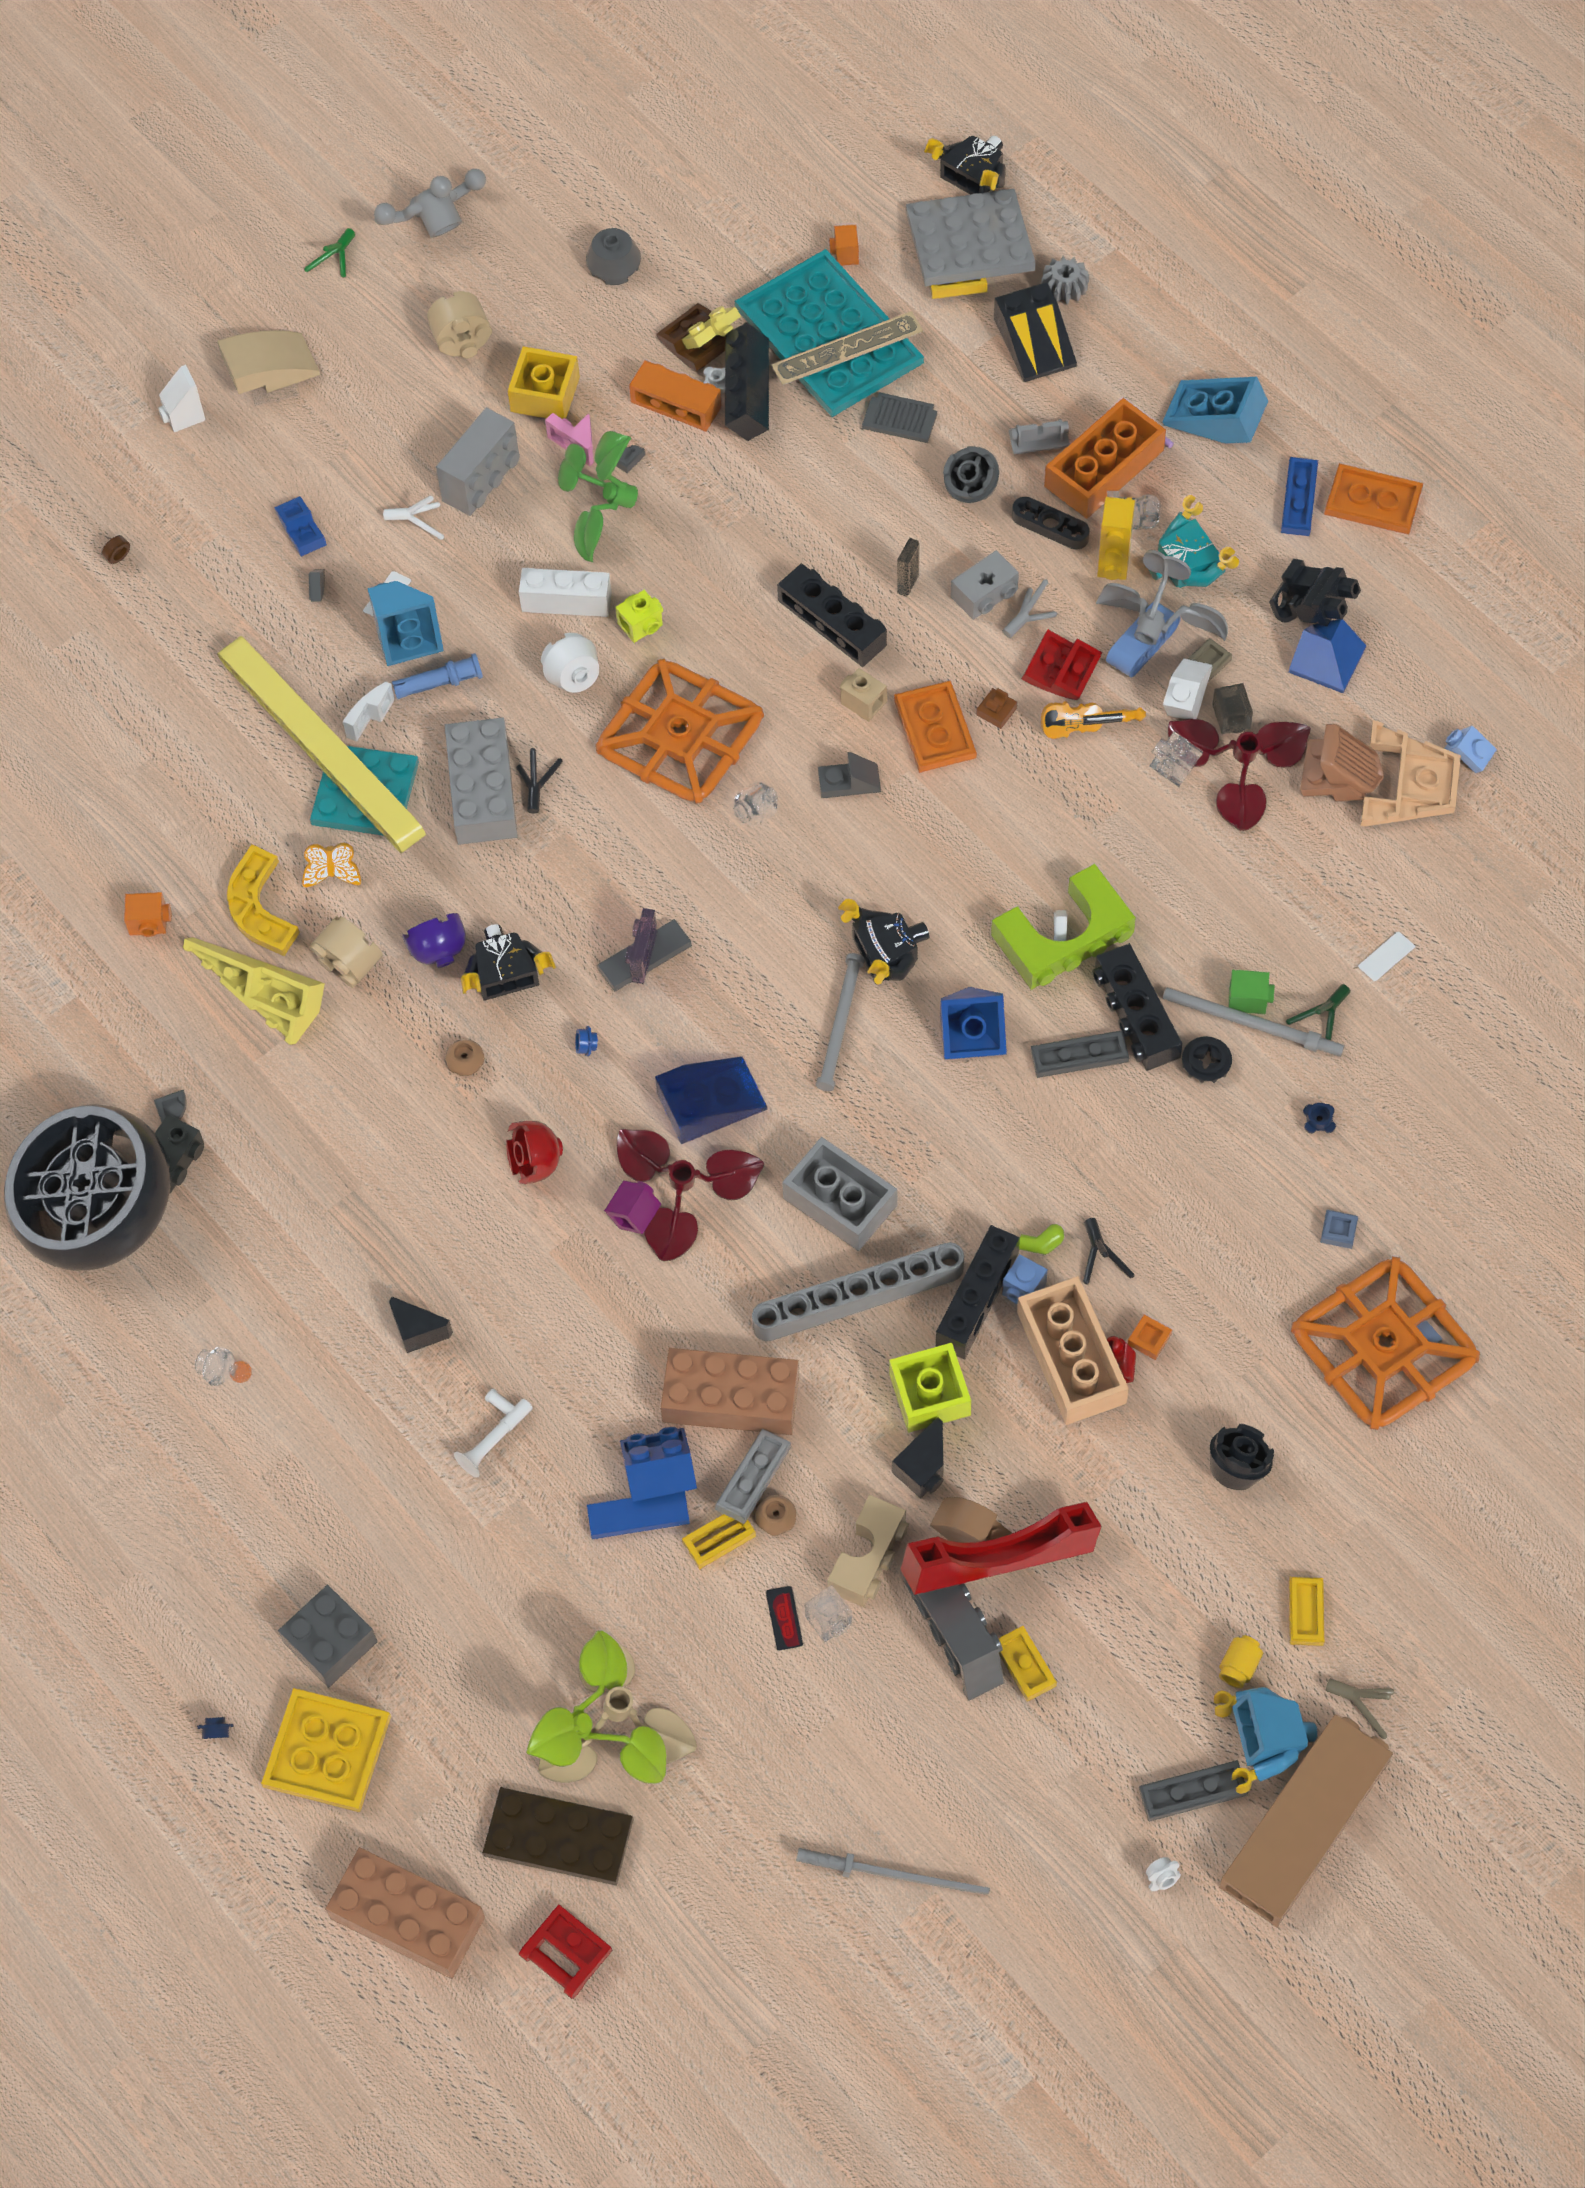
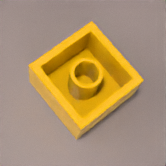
[507,346,580,419]

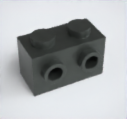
[134,1114,204,1193]

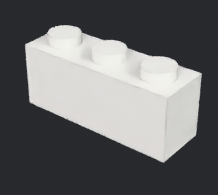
[519,568,612,617]

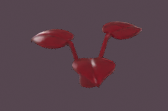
[1168,719,1311,831]
[617,1129,764,1262]

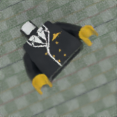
[924,136,1006,195]
[461,924,556,1001]

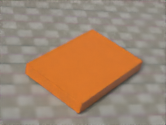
[1324,463,1424,535]
[894,680,977,773]

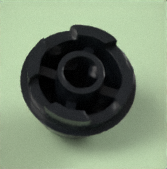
[1210,1424,1274,1490]

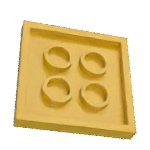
[261,1688,391,1812]

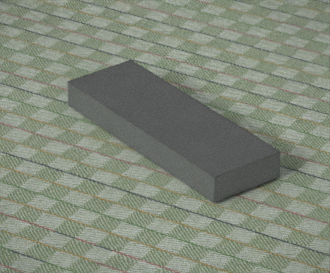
[598,919,692,992]
[1031,1030,1129,1078]
[1139,1760,1248,1822]

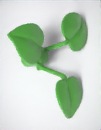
[558,431,638,562]

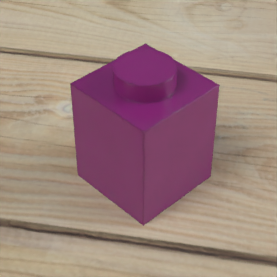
[604,1180,661,1234]

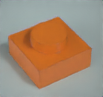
[1127,1314,1172,1360]

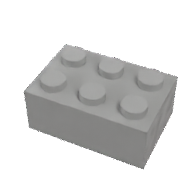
[436,407,520,516]
[782,1137,897,1251]

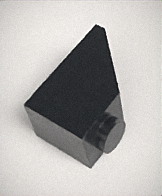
[892,1417,944,1499]

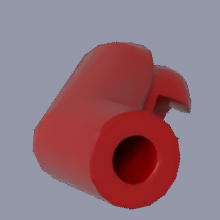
[1107,1336,1136,1383]

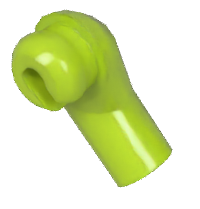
[1019,1224,1064,1255]

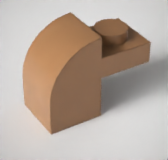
[930,1497,1012,1543]

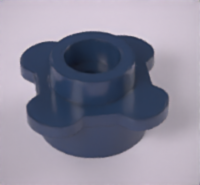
[1303,1103,1336,1134]
[197,1717,234,1739]

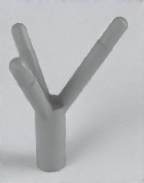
[1002,579,1057,638]

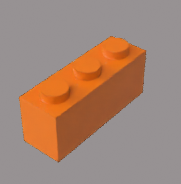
[629,360,722,432]

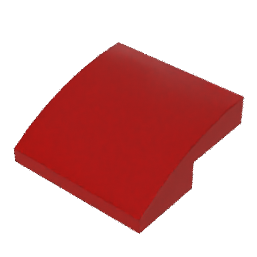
[1021,629,1103,700]

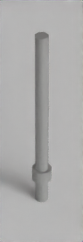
[1163,987,1345,1057]

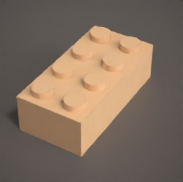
[1017,1276,1129,1425]

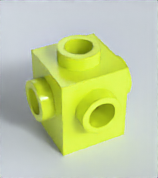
[615,589,663,643]

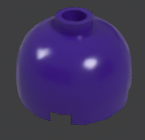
[402,913,466,968]

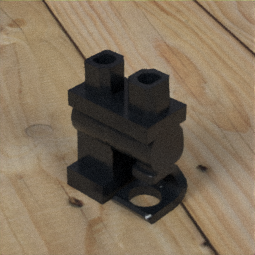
[1269,558,1361,627]

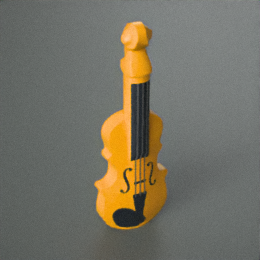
[1041,701,1146,739]

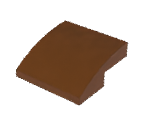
[657,303,726,372]

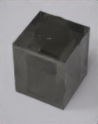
[1212,683,1253,734]

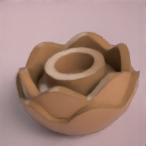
[445,1039,485,1076]
[755,1495,797,1536]

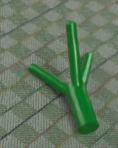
[304,228,356,278]

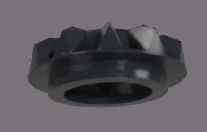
[1182,1036,1232,1083]

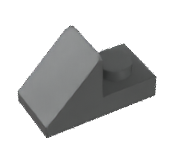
[818,752,881,798]

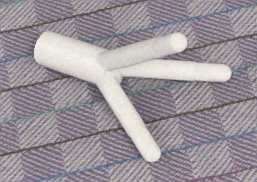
[383,496,444,540]

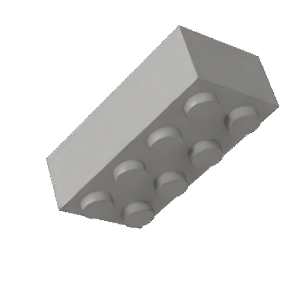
[445,717,518,845]

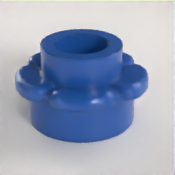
[575,1026,598,1056]

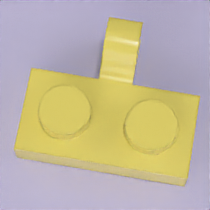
[682,306,741,349]

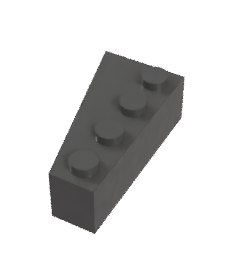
[901,1565,1004,1701]

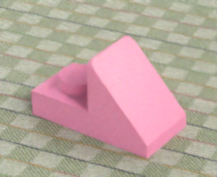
[545,413,594,466]

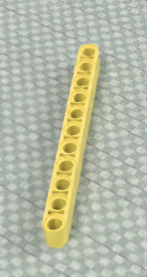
[217,636,426,854]

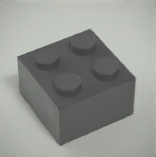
[278,1584,378,1688]

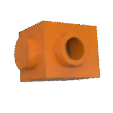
[124,892,172,937]

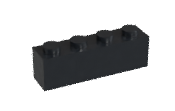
[725,322,769,441]

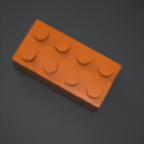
[1044,398,1166,519]

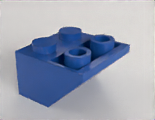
[620,1427,697,1502]

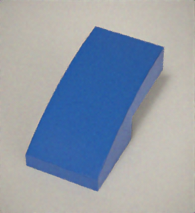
[274,496,327,556]

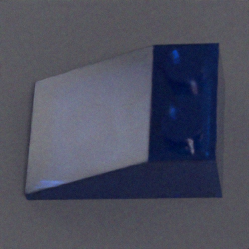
[655,1056,768,1144]

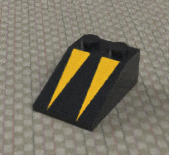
[994,282,1077,382]

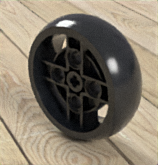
[4,1104,171,1271]

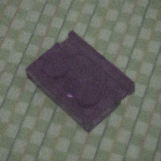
[625,908,658,985]

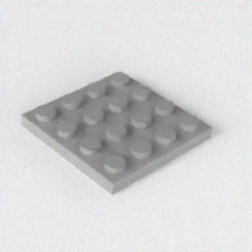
[906,189,1035,287]

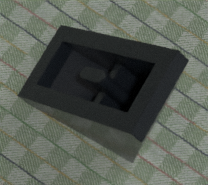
[389,1297,453,1353]

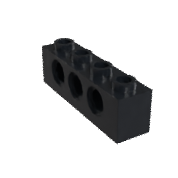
[777,563,887,668]
[1092,943,1183,1071]
[936,1225,1020,1360]

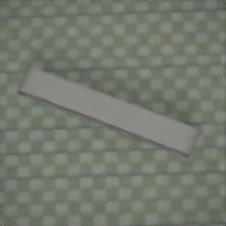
[752,1242,964,1341]

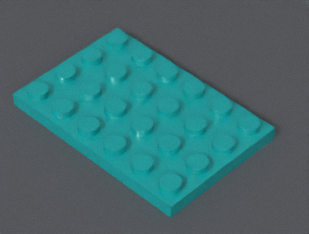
[735,249,924,417]

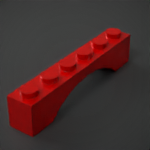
[900,1502,1102,1595]

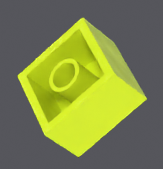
[889,1343,971,1433]

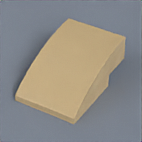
[217,330,320,394]

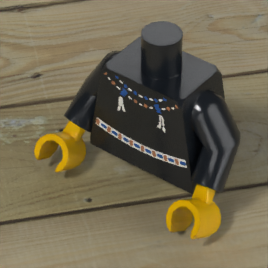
[838,898,930,985]

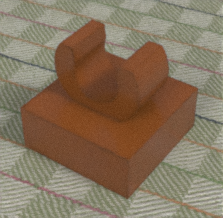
[976,688,1018,729]

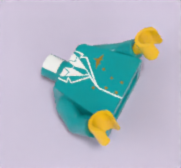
[1149,495,1239,588]

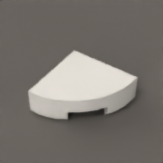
[1054,910,1067,941]

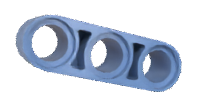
[1106,602,1181,678]

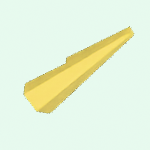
[183,937,325,1045]

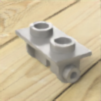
[1009,419,1070,455]

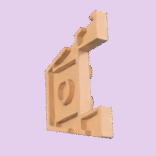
[1361,720,1461,826]

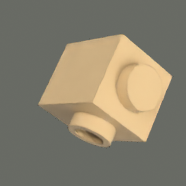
[840,668,887,722]

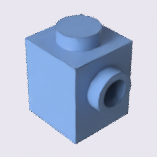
[1002,1254,1048,1304]

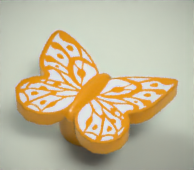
[302,843,361,888]

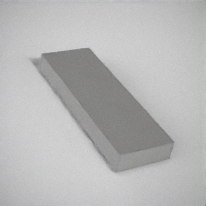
[715,1429,791,1524]

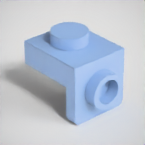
[1444,726,1497,773]

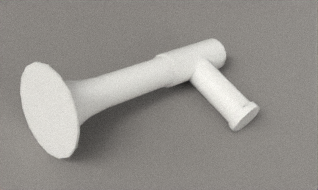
[454,1389,533,1477]

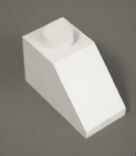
[158,365,205,432]
[1163,658,1212,720]

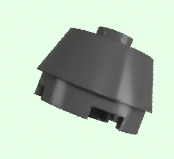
[586,228,641,285]
[943,446,999,503]

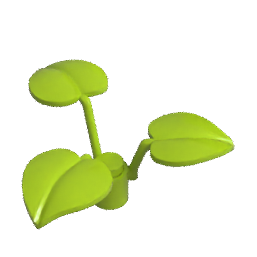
[526,1631,666,1784]

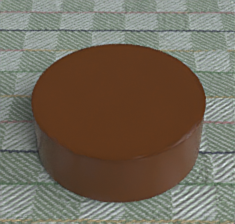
[101,535,130,564]

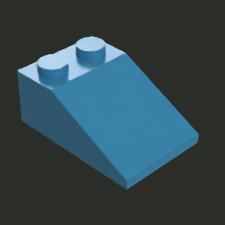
[1162,376,1268,444]

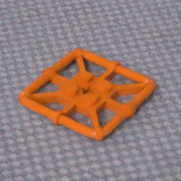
[595,658,764,804]
[1291,1256,1480,1430]

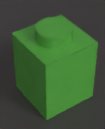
[1228,970,1275,1014]

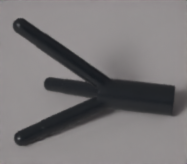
[516,748,563,814]
[1083,1218,1134,1284]

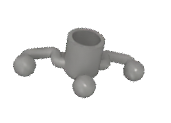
[374,169,486,238]

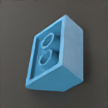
[368,581,444,666]

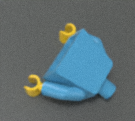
[1214,1687,1318,1794]

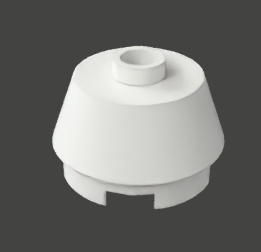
[541,633,599,693]

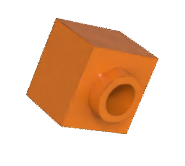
[829,224,859,266]

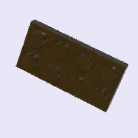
[482,1787,634,1886]

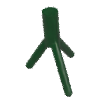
[1286,984,1351,1040]

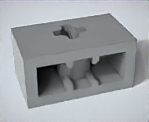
[951,550,1019,620]

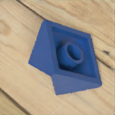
[1288,619,1366,693]
[940,987,1007,1060]

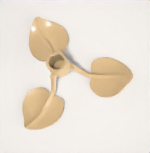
[538,1630,697,1783]

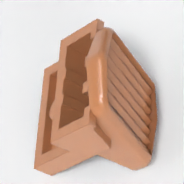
[1300,724,1384,802]

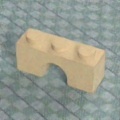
[827,1494,909,1607]

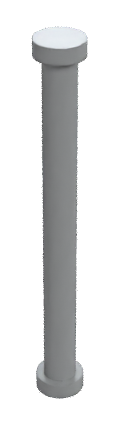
[816,953,865,1091]

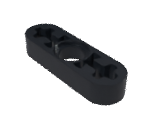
[1012,497,1090,550]

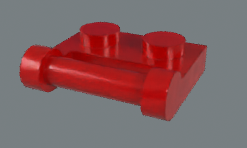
[519,1904,613,1999]

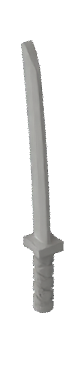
[796,1848,990,1894]

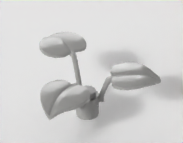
[1096,550,1228,645]

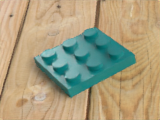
[310,746,419,836]

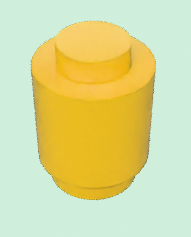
[1219,1635,1264,1689]

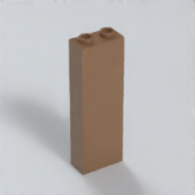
[1219,1714,1393,1928]

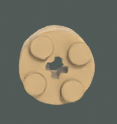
[427,291,492,359]
[309,915,383,988]

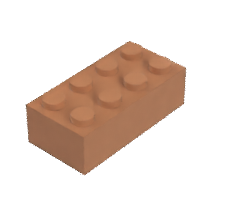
[660,1348,799,1435]
[325,1847,485,1979]

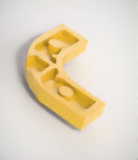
[227,844,300,956]

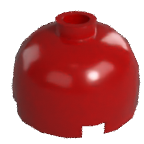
[506,1121,563,1184]

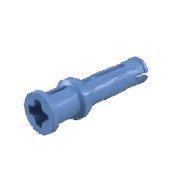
[392,653,483,700]

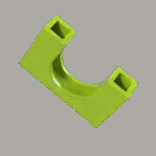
[991,864,1136,990]

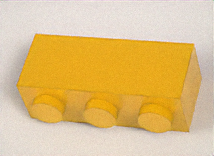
[1097,497,1135,580]

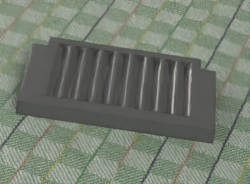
[862,392,937,443]

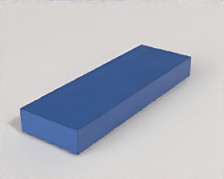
[1281,457,1318,536]
[587,1491,690,1539]

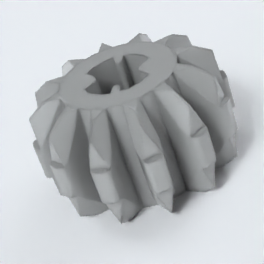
[1041,256,1089,305]

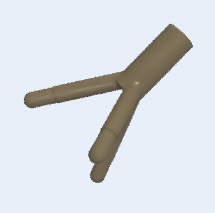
[1326,1678,1394,1739]

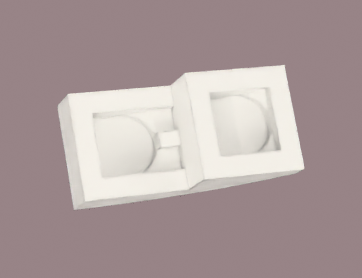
[343,682,395,741]

